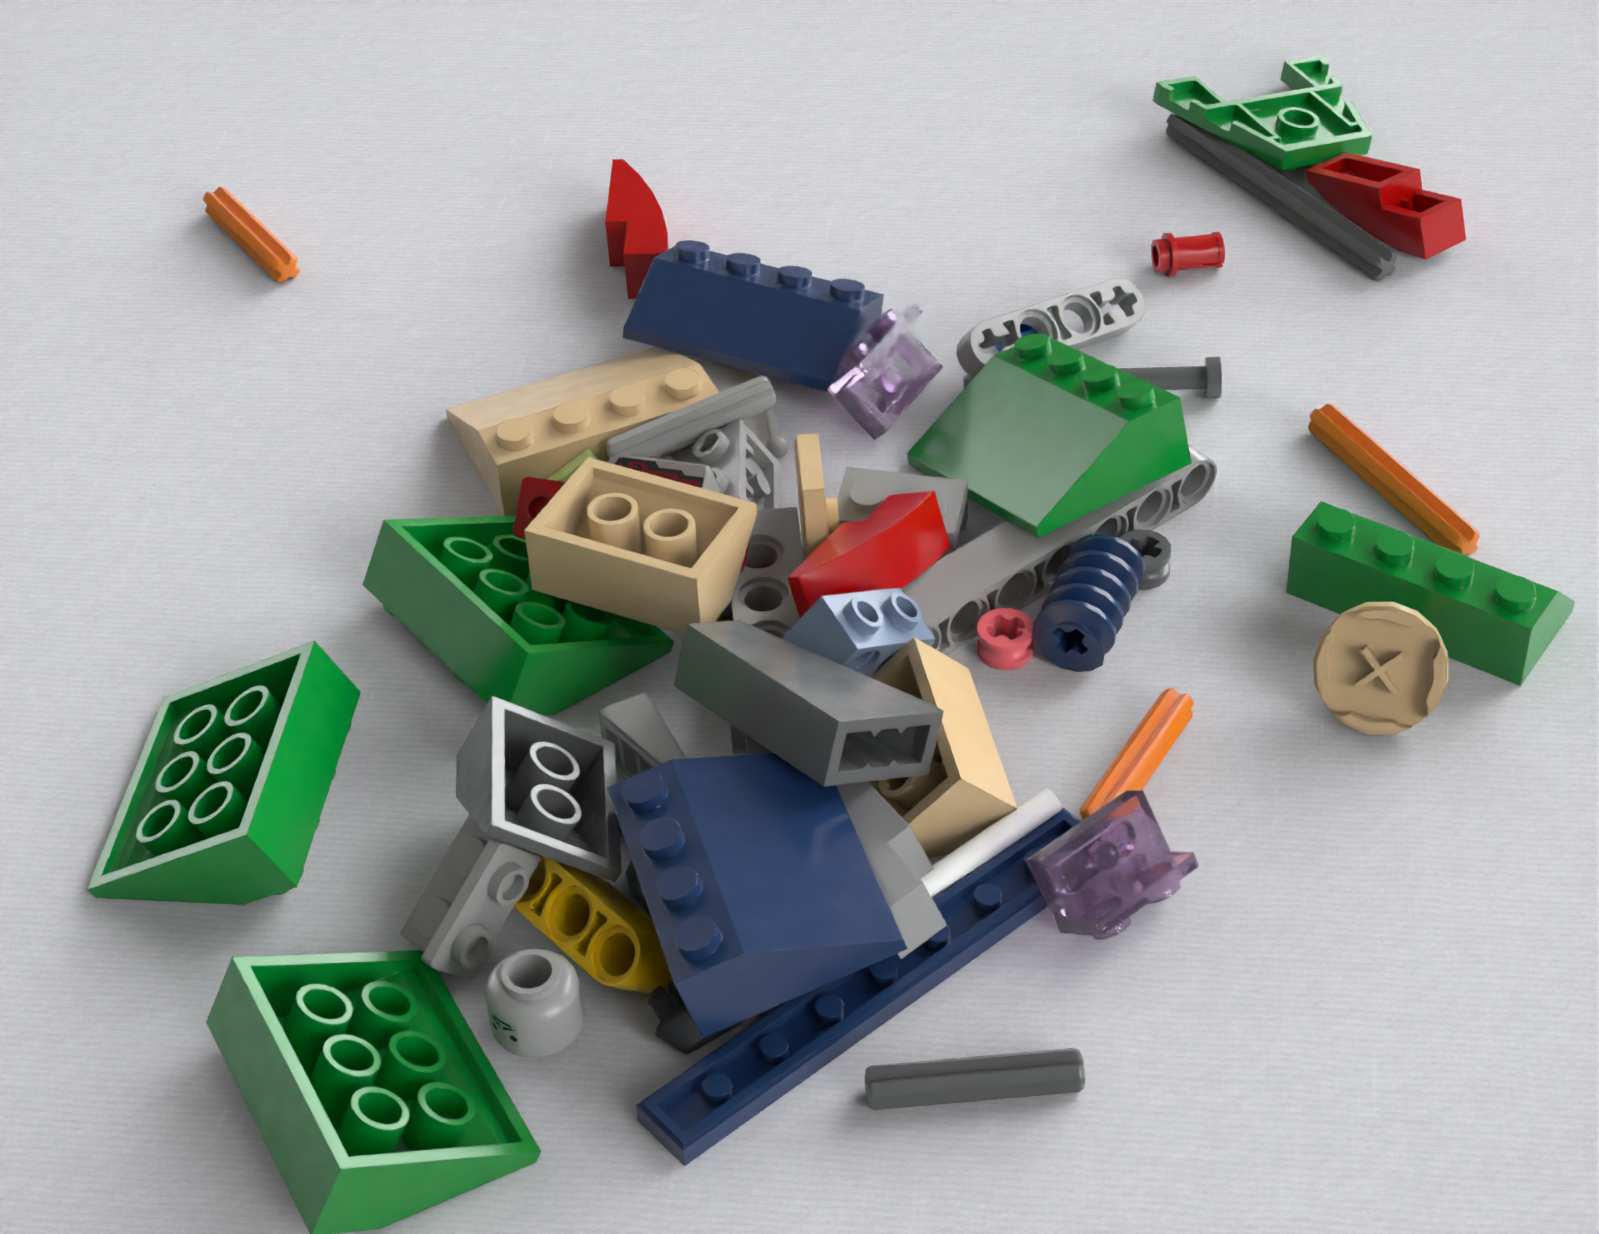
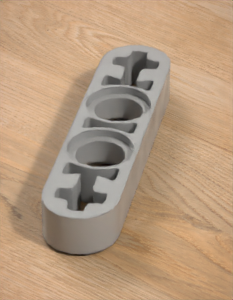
[956,278,1145,378]

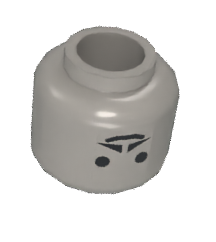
[485,949,584,1058]

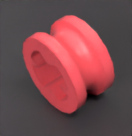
[977,608,1034,670]

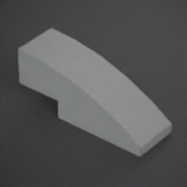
[836,782,947,959]

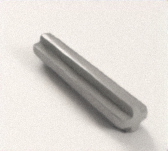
[606,376,776,459]

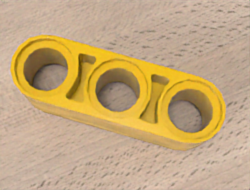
[513,854,672,994]

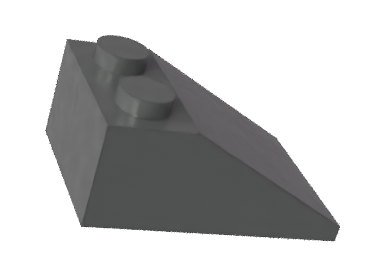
[456,696,622,882]

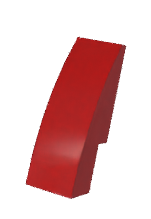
[1306,152,1466,260]
[605,159,669,299]
[787,490,951,618]

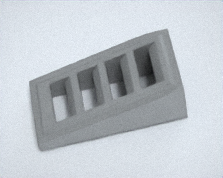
[598,693,687,777]

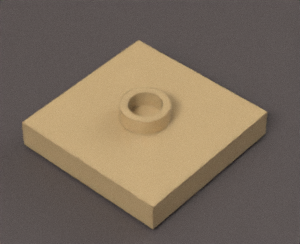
[794,433,840,561]

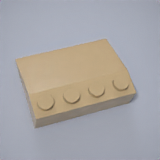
[446,347,720,516]

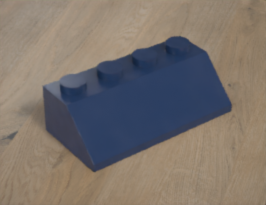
[623,240,884,393]

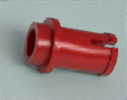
[1151,232,1225,277]

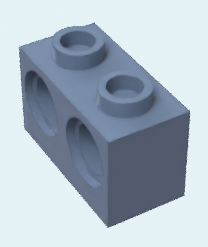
[781,588,935,677]

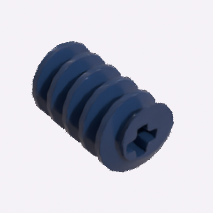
[1033,534,1145,672]

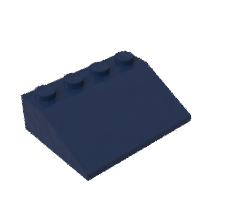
[607,753,908,1038]

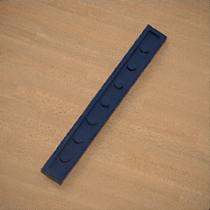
[636,808,1112,1166]

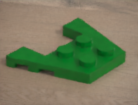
[1152,55,1372,170]

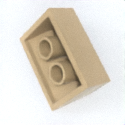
[524,457,757,634]
[868,637,1018,858]

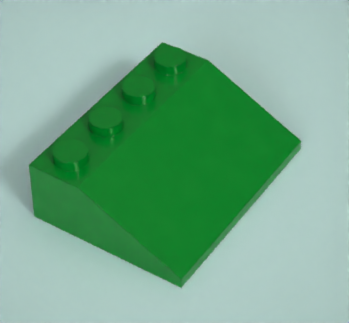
[907,334,1192,538]
[362,515,674,716]
[87,640,361,905]
[206,950,541,1234]

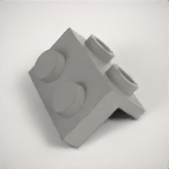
[837,467,968,551]

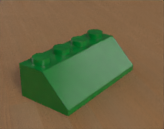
[1286,501,1575,686]

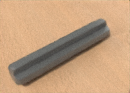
[864,1048,1085,1110]

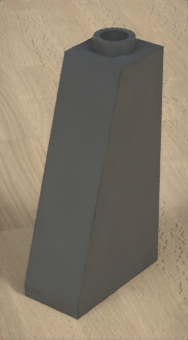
[674,620,944,787]

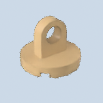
[1313,602,1449,735]

